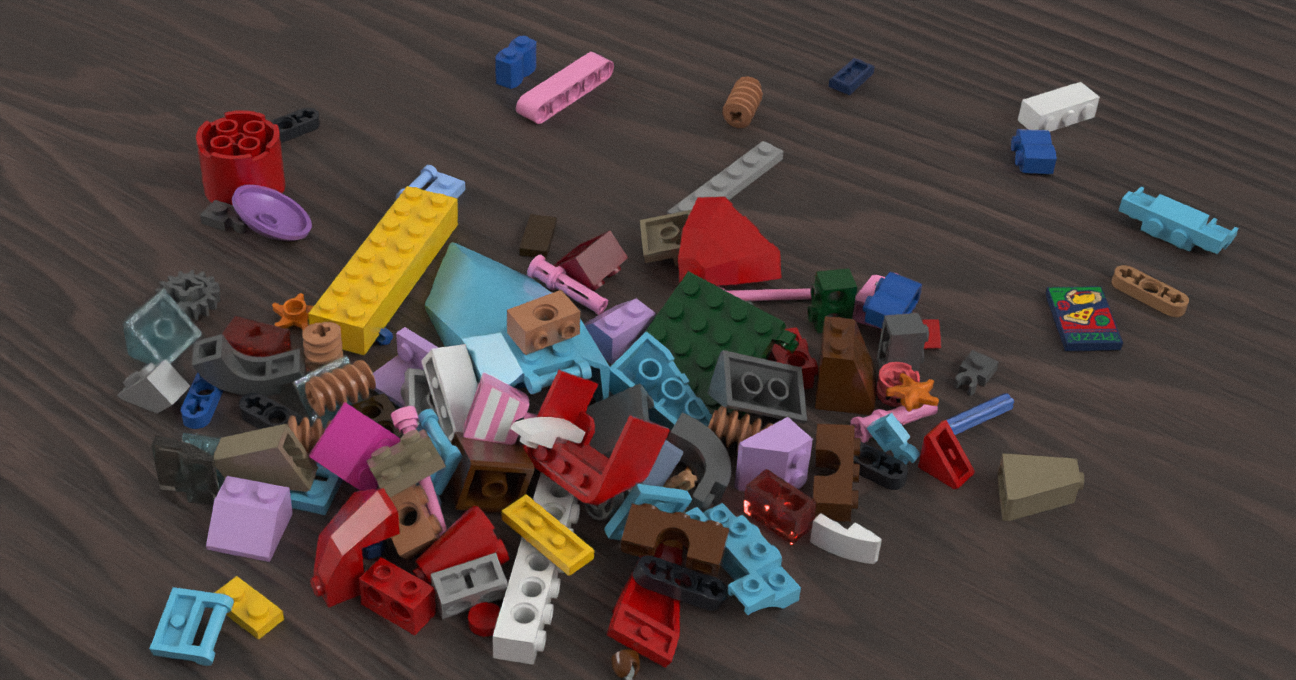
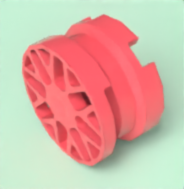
[876,362,920,407]

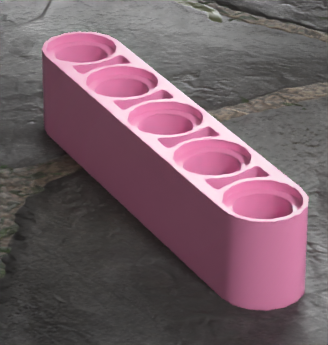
[516,52,614,124]

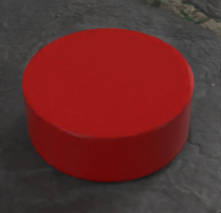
[468,602,501,637]

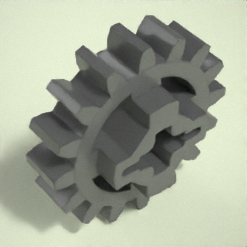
[155,270,221,322]

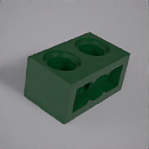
[807,268,857,333]

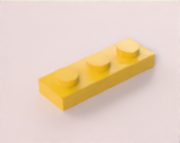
[501,494,594,576]

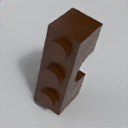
[813,424,861,522]
[621,503,729,577]

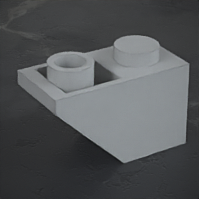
[118,359,190,413]

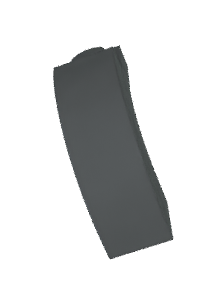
[192,334,305,396]
[667,412,731,512]

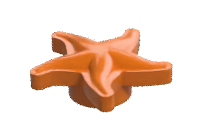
[272,293,314,331]
[886,373,939,412]

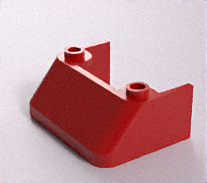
[523,370,670,505]

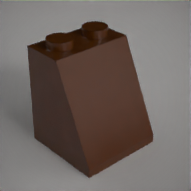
[815,316,876,415]
[451,432,534,513]

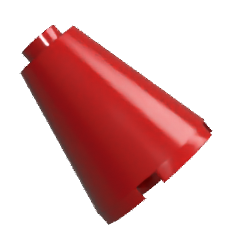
[412,506,510,585]

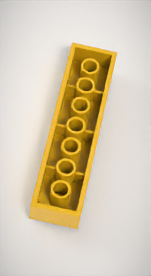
[308,186,458,355]

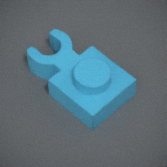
[866,413,920,464]

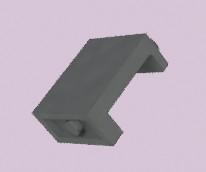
[587,383,654,458]

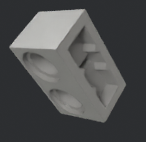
[431,553,507,619]

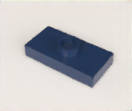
[828,58,875,95]

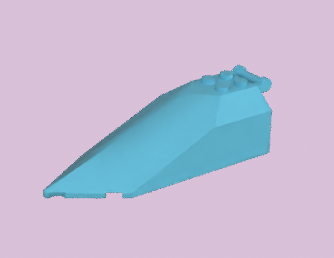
[425,242,610,402]

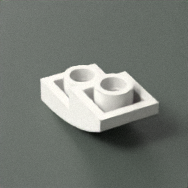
[510,417,586,449]
[810,514,882,564]

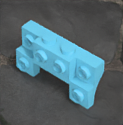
[1119,187,1239,254]
[685,503,801,615]

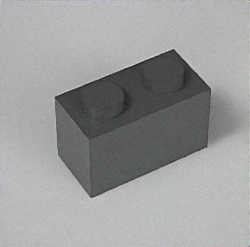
[877,313,929,373]

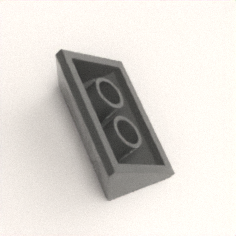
[707,350,807,424]

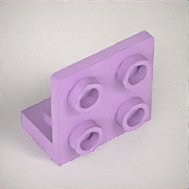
[373,327,438,408]

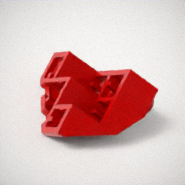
[678,196,781,286]
[310,488,400,608]

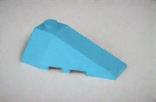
[609,331,712,432]

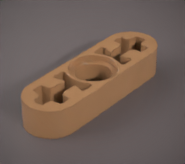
[1112,265,1189,317]

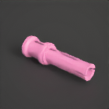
[527,255,608,315]
[850,404,938,443]

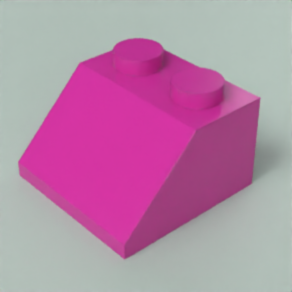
[308,402,401,491]

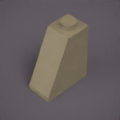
[211,424,318,492]
[997,453,1084,521]

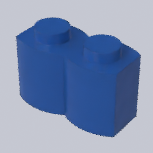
[495,36,536,89]
[1011,129,1056,174]
[863,272,922,329]

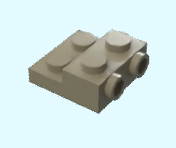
[640,210,691,266]
[367,429,446,498]

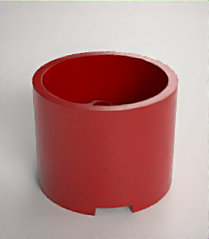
[196,110,285,205]

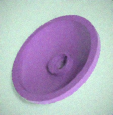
[232,185,312,241]

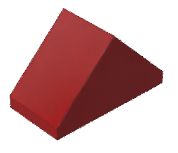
[918,420,975,489]

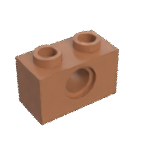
[507,290,580,355]
[390,484,443,561]

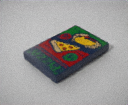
[1045,286,1123,351]

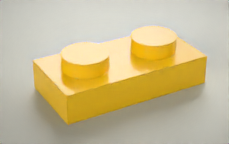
[215,576,284,640]

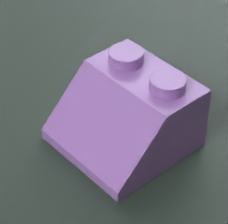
[584,298,656,364]
[734,417,813,496]
[206,476,293,562]

